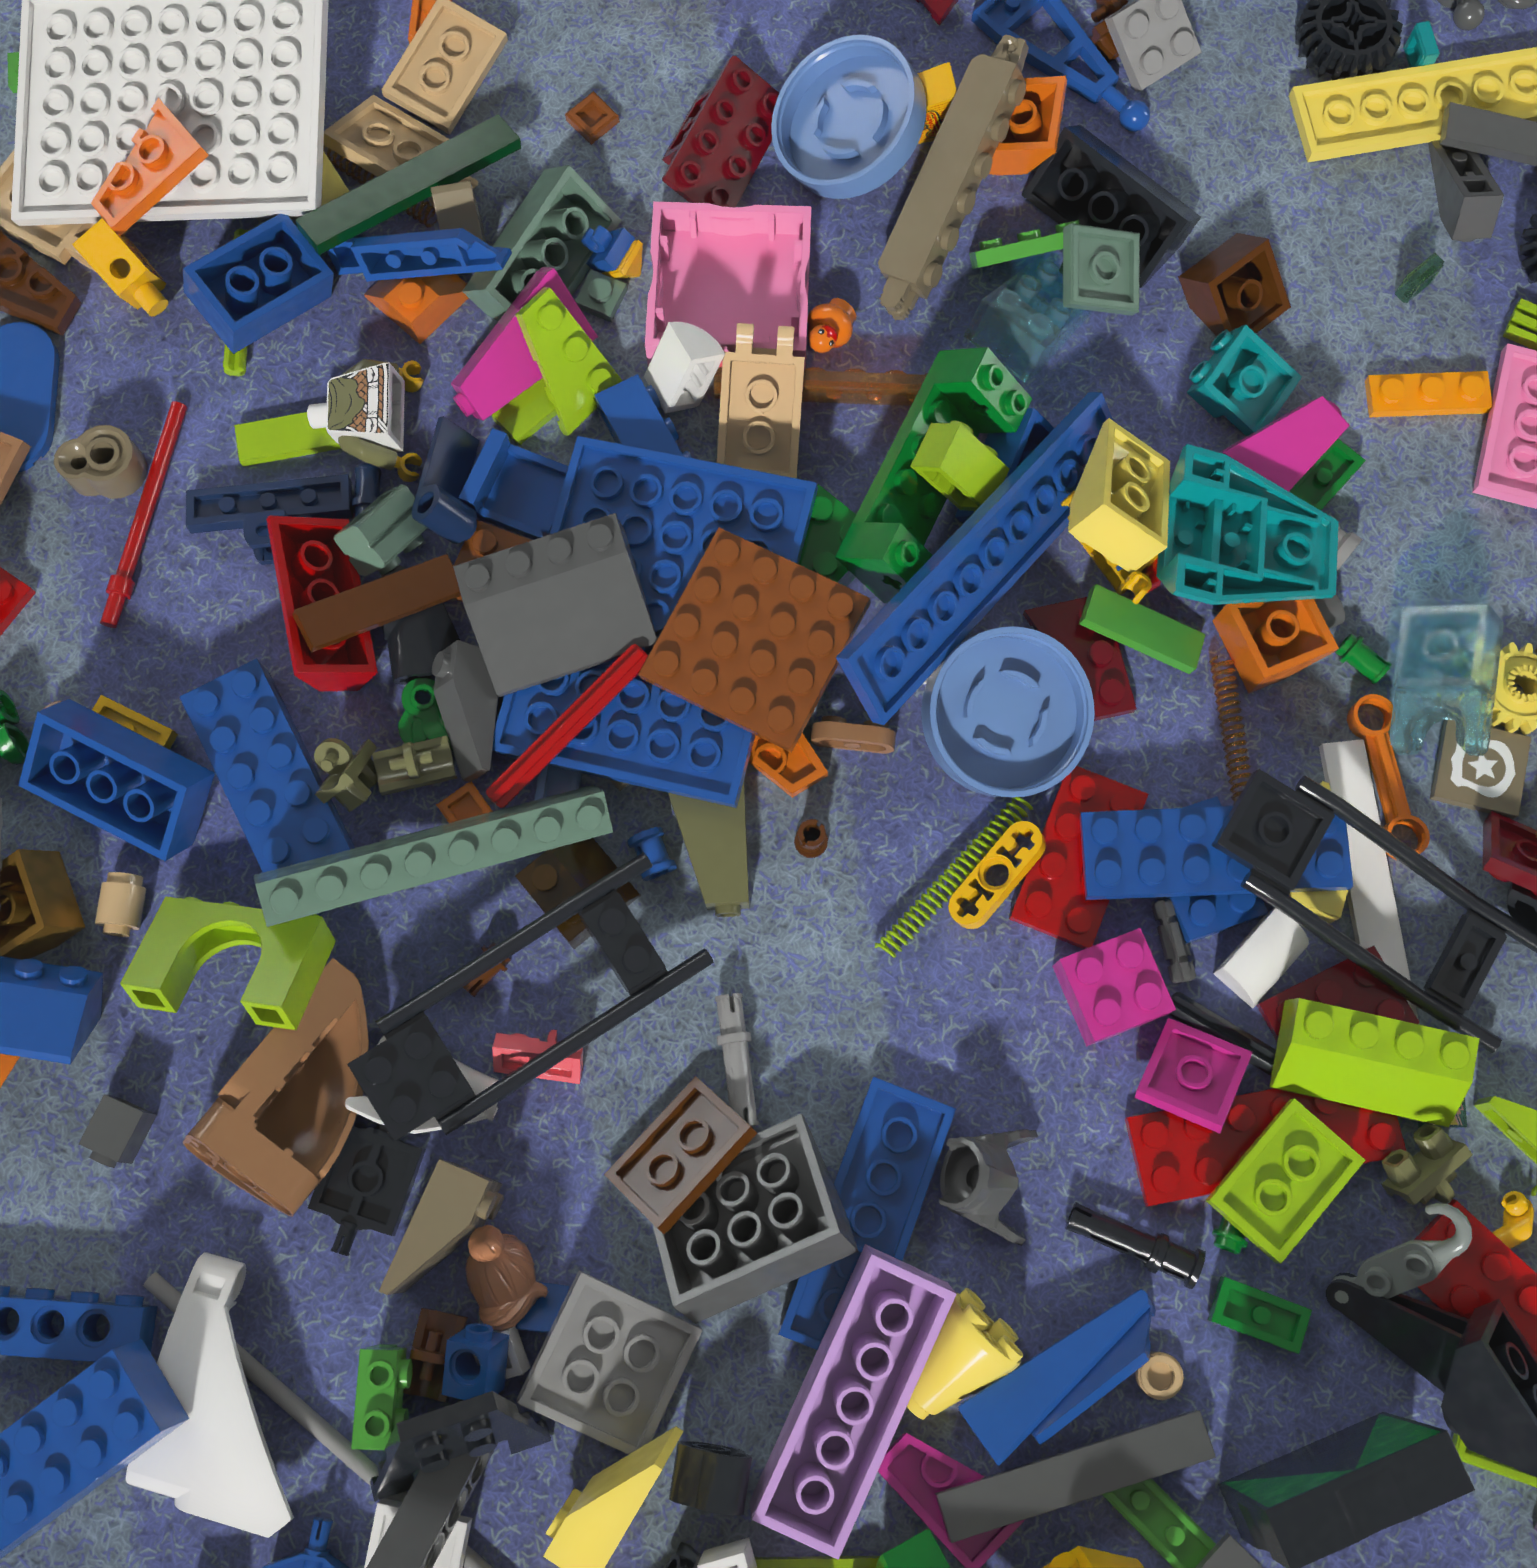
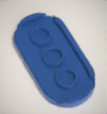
[0,322,60,473]

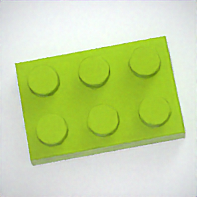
[1205,1098,1365,1264]

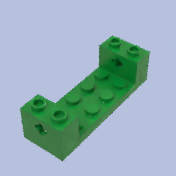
[835,347,1032,603]

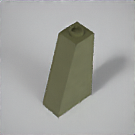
[668,780,750,917]

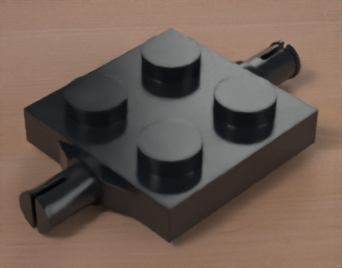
[308,1123,426,1256]

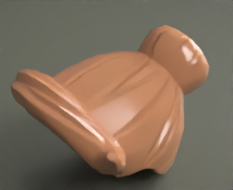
[466,1225,548,1331]

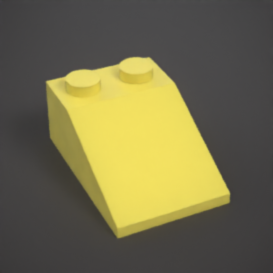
[1068,418,1170,573]
[543,1426,684,1568]

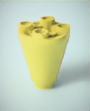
[907,1288,1023,1420]

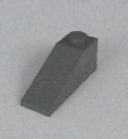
[1428,140,1504,242]
[432,640,498,782]

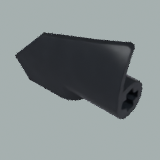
[381,565,460,685]

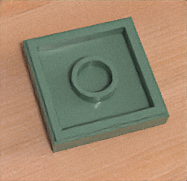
[1063,223,1140,316]

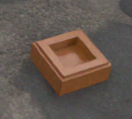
[565,91,620,145]

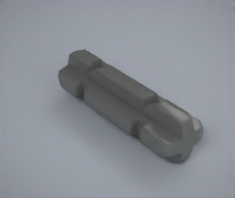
[1152,899,1196,984]

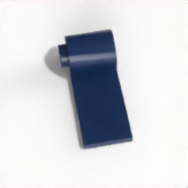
[412,416,480,544]

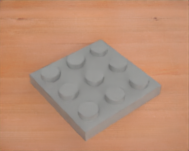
[516,1270,702,1454]

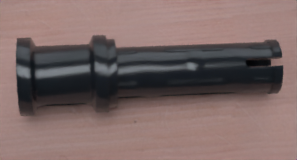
[1065,1202,1206,1289]

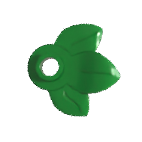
[398,678,453,751]

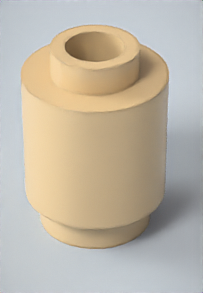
[95,872,146,937]

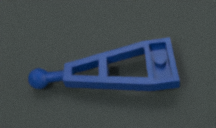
[971,0,1150,132]

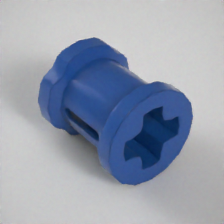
[627,827,677,881]

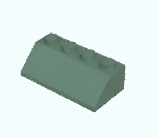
[462,165,622,321]

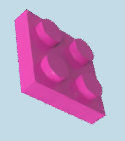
[1135,1018,1253,1133]

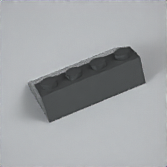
[453,513,658,697]
[652,1114,858,1324]

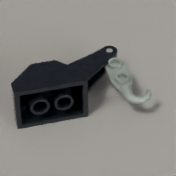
[1326,1203,1537,1477]

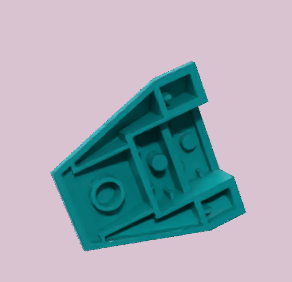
[1156,444,1339,605]

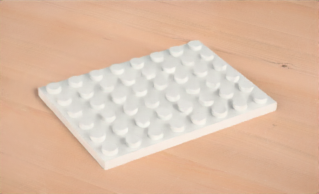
[11,0,329,226]

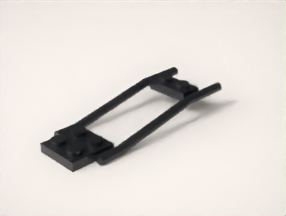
[1211,769,1537,1053]
[347,853,714,1142]

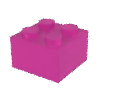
[1052,928,1176,1047]

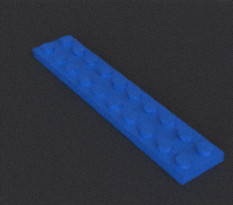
[836,392,1114,725]

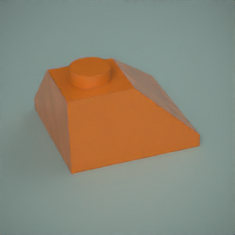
[364,274,468,344]

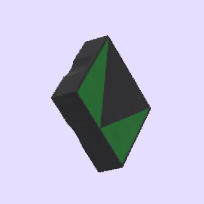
[1218,1412,1475,1568]

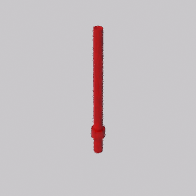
[100,401,187,628]

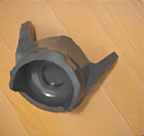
[939,1129,1038,1246]

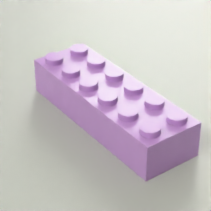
[749,1244,957,1560]

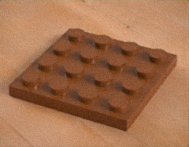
[638,527,871,753]

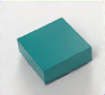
[1403,21,1440,68]

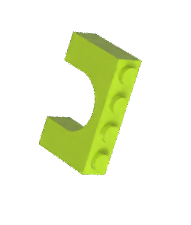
[120,896,336,1030]

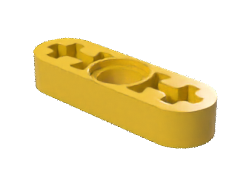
[948,821,1046,929]

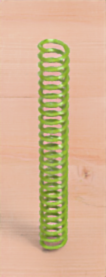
[875,797,1033,958]

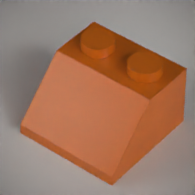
[989,76,1067,175]
[1212,599,1339,693]

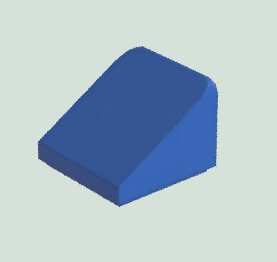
[516,1282,570,1333]

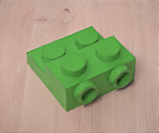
[351,1344,413,1451]

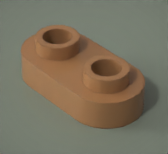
[811,716,896,754]

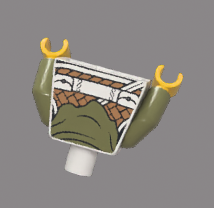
[307,359,424,482]

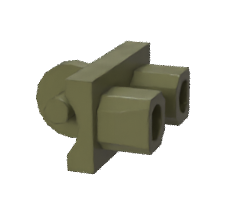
[372,736,457,796]
[314,738,378,812]
[1381,1123,1473,1205]

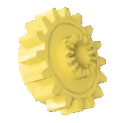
[1469,642,1537,735]

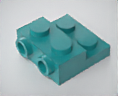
[1187,324,1302,436]

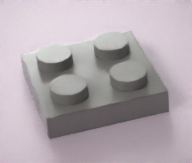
[1104,0,1202,91]

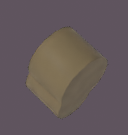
[54,425,147,499]

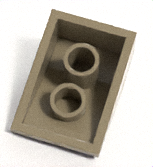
[379,1159,504,1295]

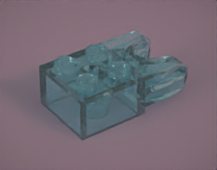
[1390,604,1504,756]

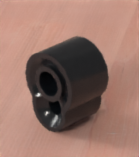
[669,1441,752,1516]

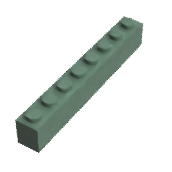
[253,785,613,927]

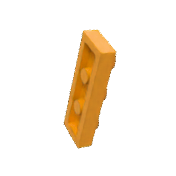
[1365,371,1493,417]

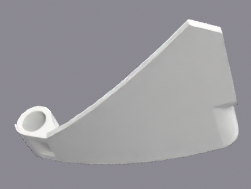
[126,1252,294,1538]

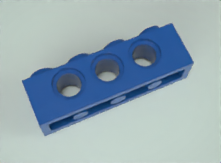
[0,1285,158,1362]

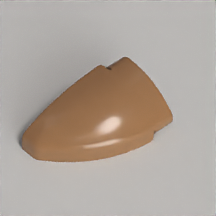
[183,958,369,1216]

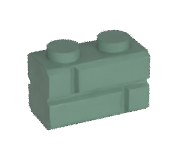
[333,484,427,577]

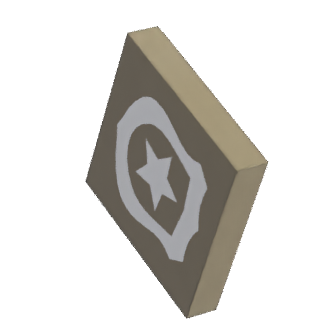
[1430,717,1531,819]

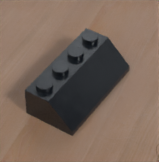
[1022,125,1201,288]

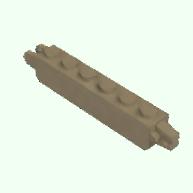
[878,35,1029,321]

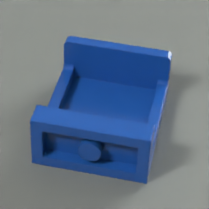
[458,428,569,540]

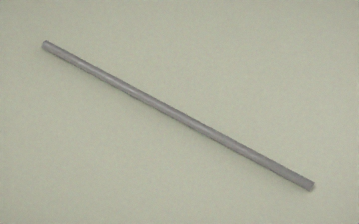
[143,1272,493,1568]

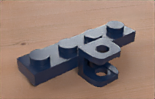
[186,474,353,565]

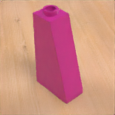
[451,267,598,421]
[1219,396,1350,492]

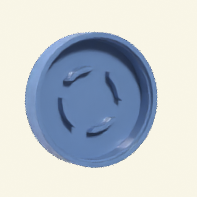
[771,35,927,199]
[921,626,1095,798]

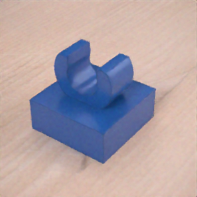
[581,225,635,273]

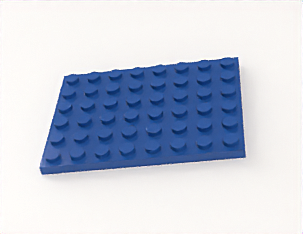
[492,436,818,808]

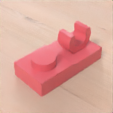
[492,1030,583,1084]

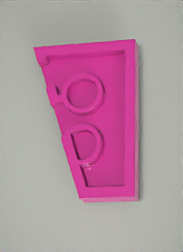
[878,1432,1026,1568]

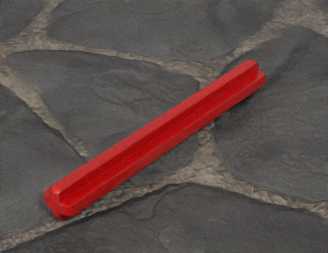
[485,644,648,808]

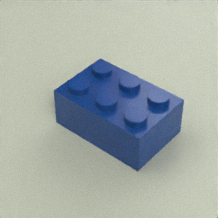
[183,214,334,354]

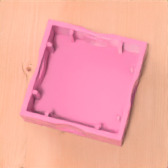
[645,201,811,372]

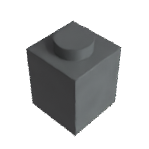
[79,1094,157,1168]

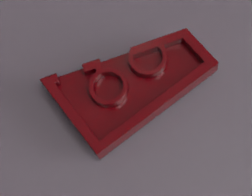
[1023,597,1137,721]

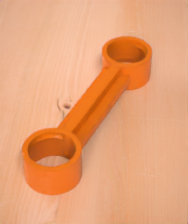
[1347,694,1430,860]

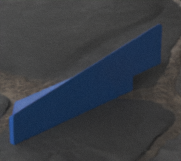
[327,228,512,281]
[958,1289,1156,1466]

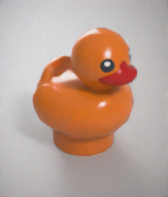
[807,298,856,353]

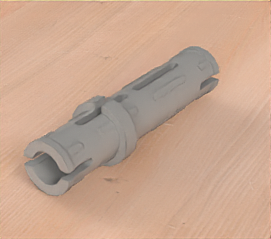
[715,993,759,1126]

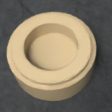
[1135,1352,1184,1400]

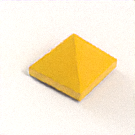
[601,240,643,279]

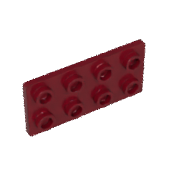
[662,55,779,207]

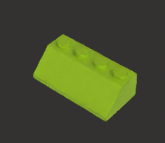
[1270,998,1480,1127]

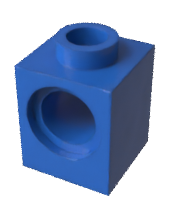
[442,1323,510,1400]

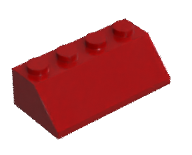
[266,515,378,691]

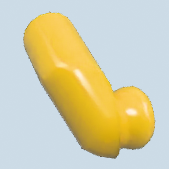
[1492,1191,1535,1249]

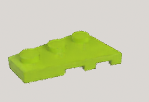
[515,287,623,436]

